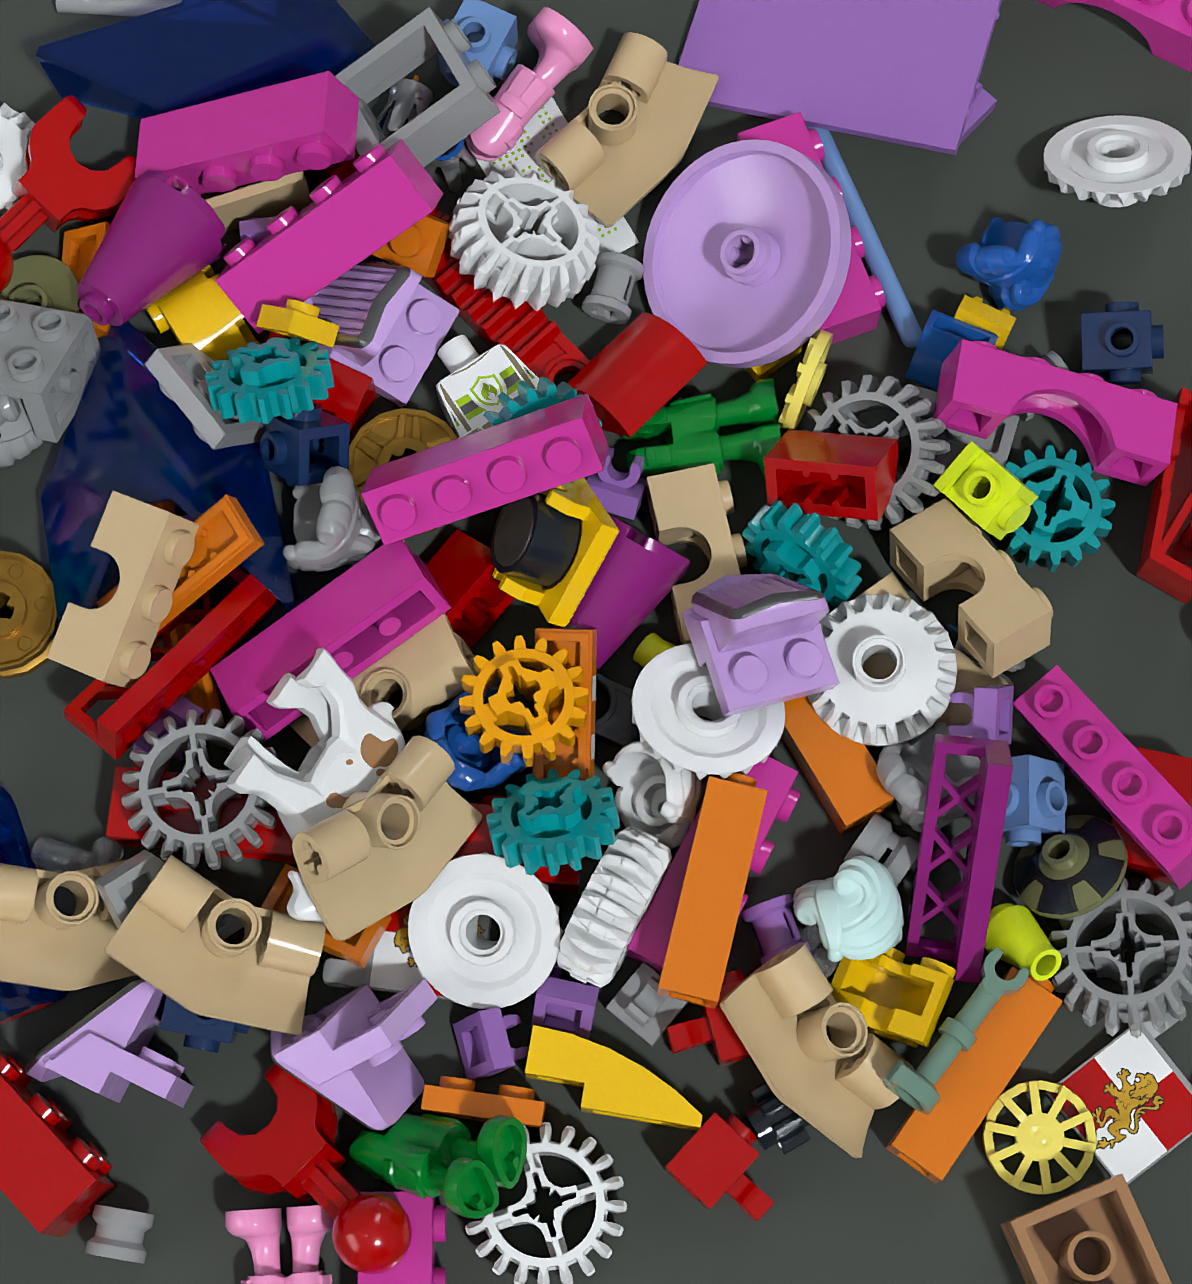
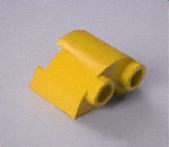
[146,265,260,361]
[831,948,956,1048]

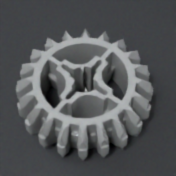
[801,375,951,531]
[121,709,278,870]
[1049,877,1192,1038]

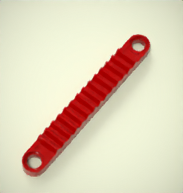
[315,148,590,383]

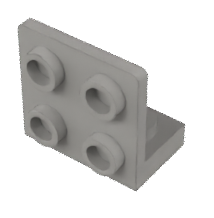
[0,299,106,443]

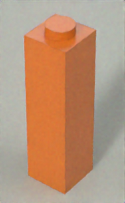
[781,696,895,836]
[657,773,768,1009]
[885,967,1063,1184]

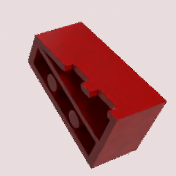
[1136,386,1192,604]

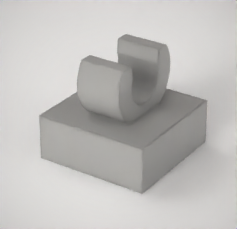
[606,962,689,1048]

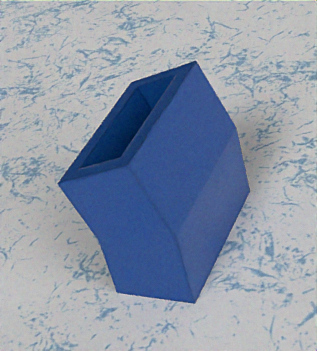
[905,310,998,390]

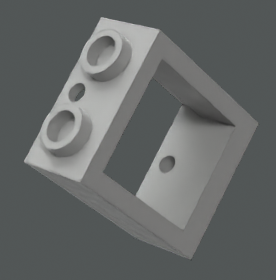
[335,7,501,167]

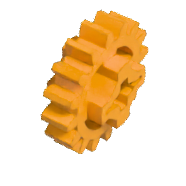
[459,635,589,767]

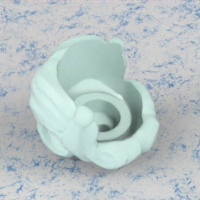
[793,856,904,962]

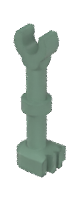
[883,948,1029,1115]

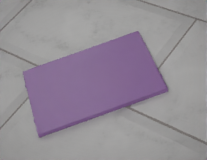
[678,0,1002,155]

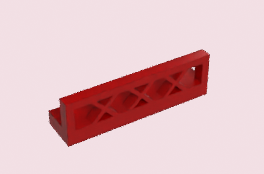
[63,565,277,760]

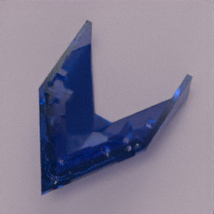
[36,0,376,119]
[41,321,300,625]

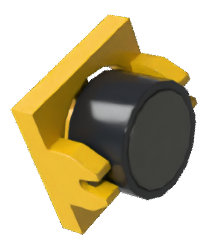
[491,478,619,628]

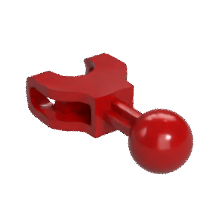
[0,95,137,293]
[200,1063,412,1274]

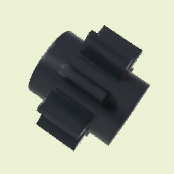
[742,1082,811,1155]

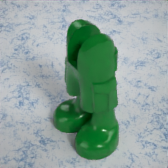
[622,378,781,477]
[349,1112,527,1219]

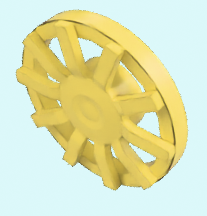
[778,328,833,431]
[982,1080,1097,1195]

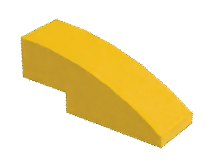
[525,1025,703,1131]

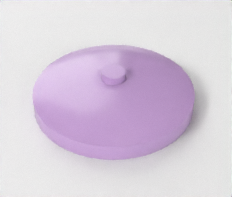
[643,139,852,368]

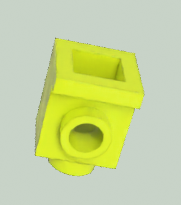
[933,441,1039,541]

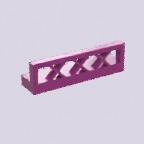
[904,734,1013,983]

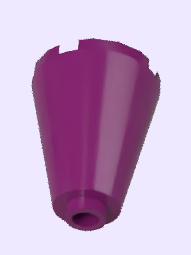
[77,170,227,326]
[553,515,691,670]

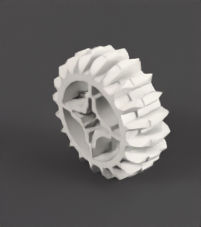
[448,168,601,312]
[557,827,672,988]
[465,1122,627,1284]

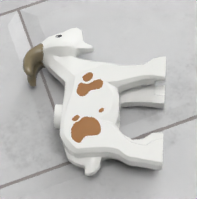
[224,648,405,922]

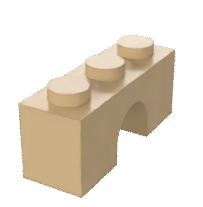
[646,463,747,645]
[46,491,199,689]
[890,498,1053,678]

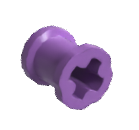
[742,894,811,965]

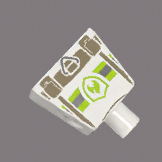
[436,335,540,438]

